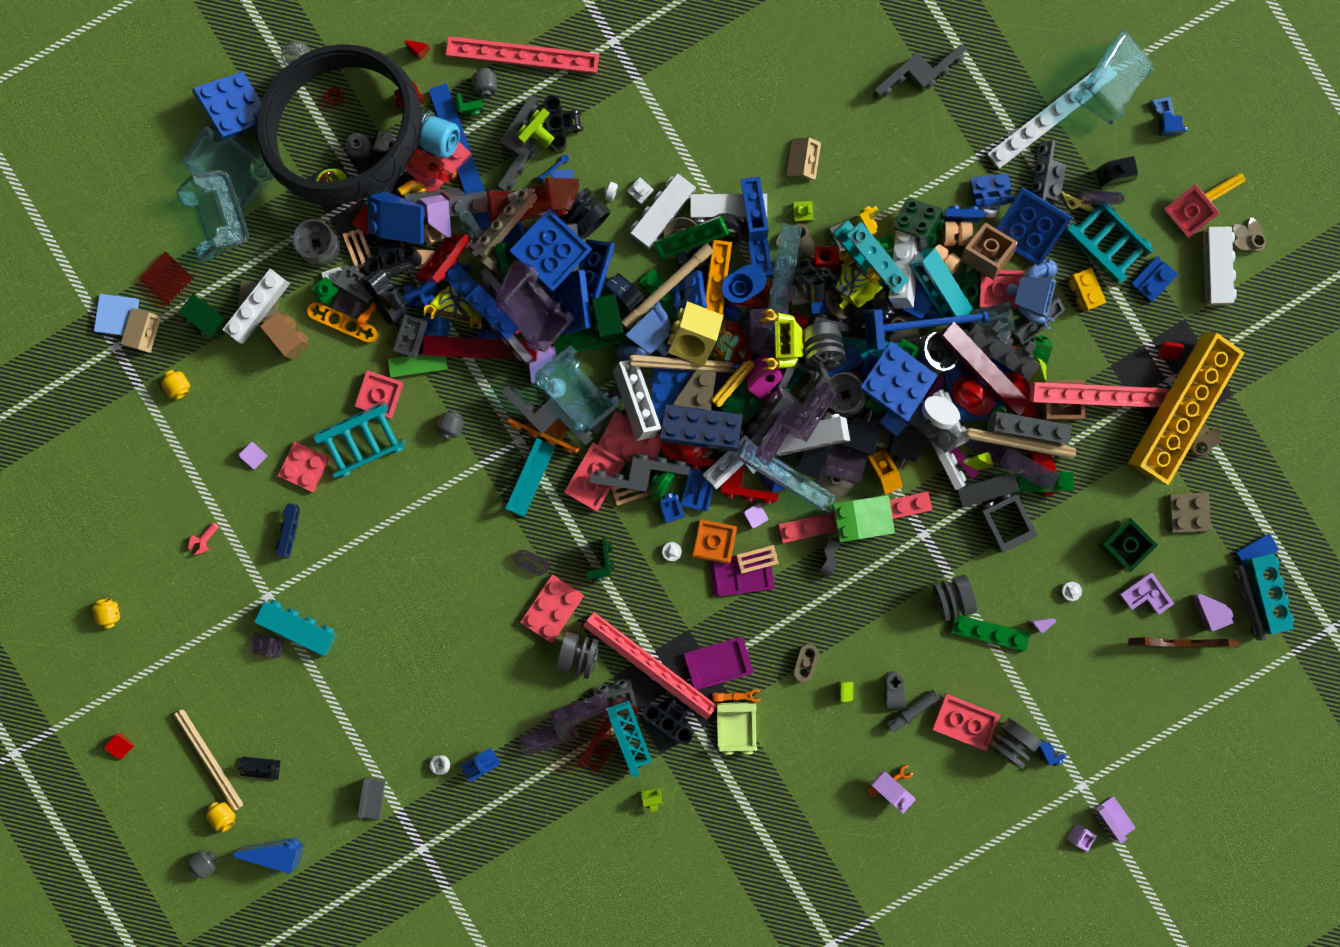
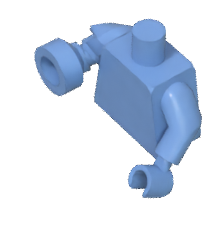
[1007,259,1058,329]
[617,301,671,361]

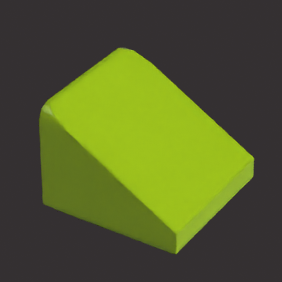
[1027,358,1046,386]
[963,452,993,470]
[838,681,853,702]

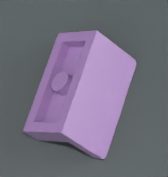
[1094,796,1135,844]

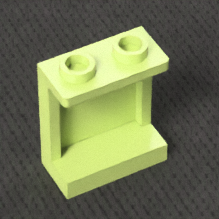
[717,702,757,755]

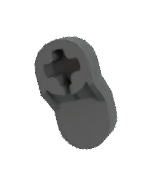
[819,536,841,577]

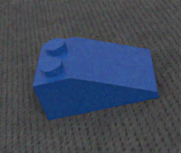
[367,192,424,244]
[233,838,305,874]

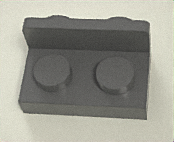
[334,264,371,305]
[393,314,428,358]
[593,679,637,717]

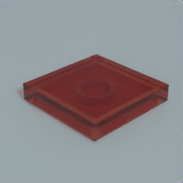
[139,251,194,305]

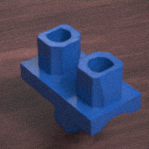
[403,282,440,308]
[461,747,501,782]

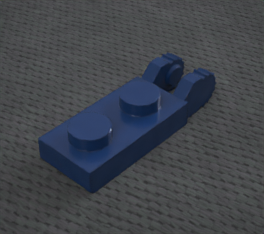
[276,503,300,558]

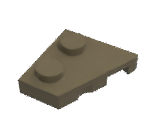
[674,370,716,410]

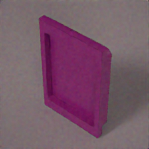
[709,551,775,597]
[684,636,754,690]

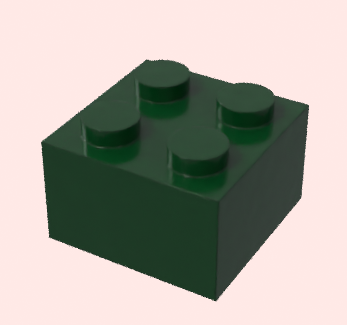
[178,294,229,340]
[590,294,624,342]
[718,378,766,427]
[1098,518,1158,572]

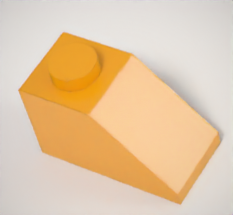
[867,449,903,495]

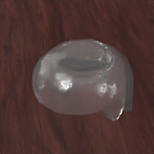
[281,41,310,66]

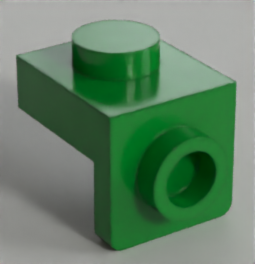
[455,93,485,117]
[312,277,338,306]
[1031,335,1053,367]

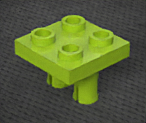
[516,108,554,148]

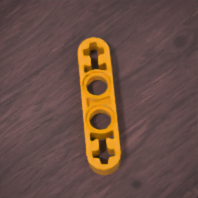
[307,302,378,343]

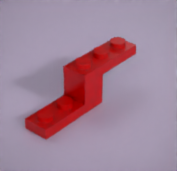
[686,458,779,505]

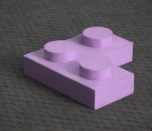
[1119,572,1174,615]

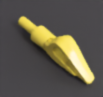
[1061,192,1095,212]

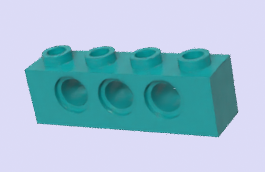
[1245,553,1294,635]

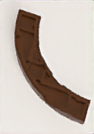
[1128,637,1239,648]

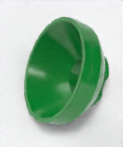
[648,471,676,503]

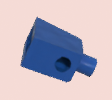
[896,278,940,320]

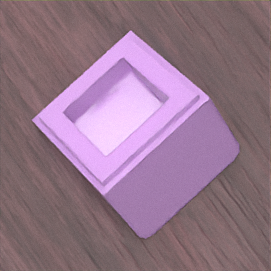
[238,442,268,470]
[743,503,769,529]
[1029,618,1056,633]
[1067,824,1097,852]

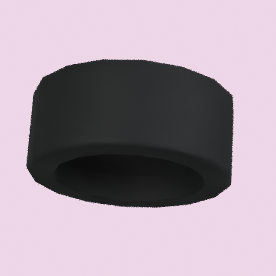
[709,213,744,251]

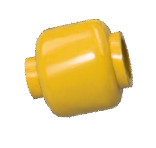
[161,370,190,400]
[92,598,120,628]
[206,802,236,832]

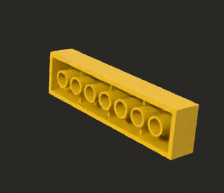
[1128,332,1244,485]

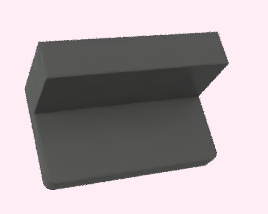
[357,777,386,819]

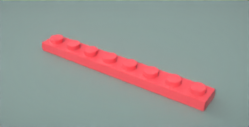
[446,36,599,74]
[1029,382,1169,408]
[778,492,932,543]
[583,612,717,720]

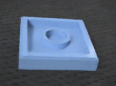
[94,294,139,336]

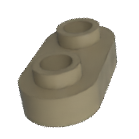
[794,644,819,682]

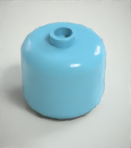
[419,116,460,158]

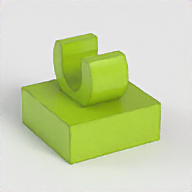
[793,201,814,222]
[641,787,663,813]

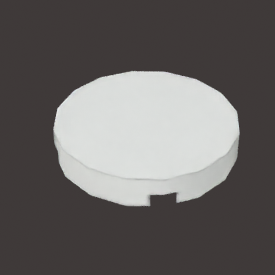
[922,396,960,429]

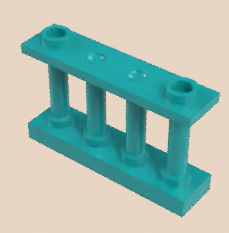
[1063,197,1154,286]
[832,220,909,294]
[314,401,405,478]

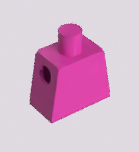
[746,353,783,399]

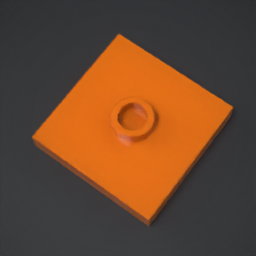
[692,519,737,565]

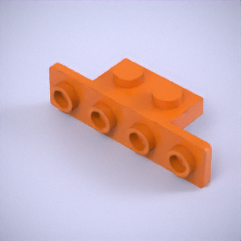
[507,407,580,454]

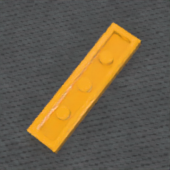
[705,240,732,315]

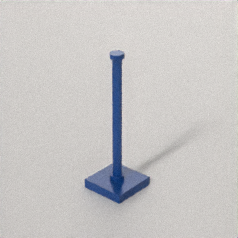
[864,309,989,350]

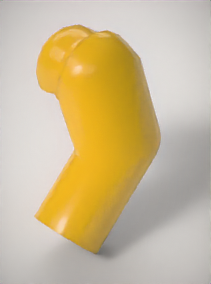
[397,180,427,197]

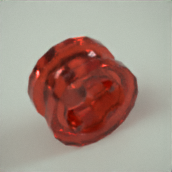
[326,87,345,107]

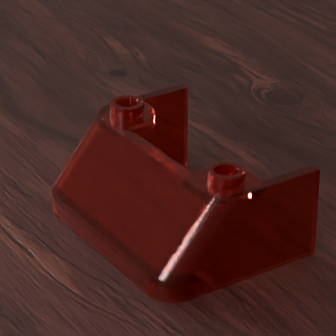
[486,178,580,222]

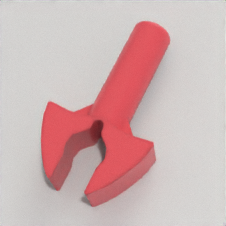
[188,523,219,555]

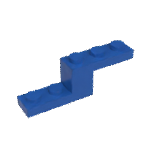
[741,177,773,278]
[444,263,521,340]

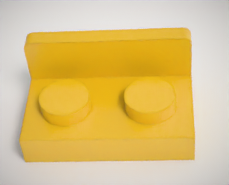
[854,206,878,236]
[1069,268,1107,312]

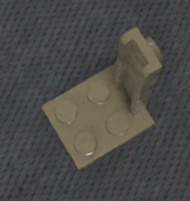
[465,186,537,286]

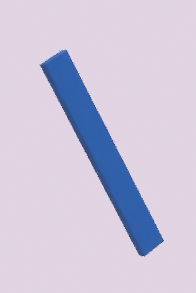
[429,83,495,232]

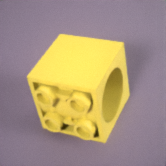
[667,301,723,366]

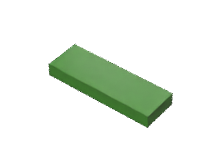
[388,354,448,378]

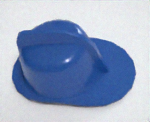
[722,265,766,303]

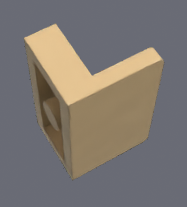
[786,137,821,180]
[121,308,161,353]

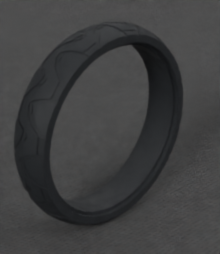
[256,44,422,204]

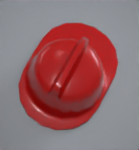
[952,376,995,416]
[661,442,707,461]

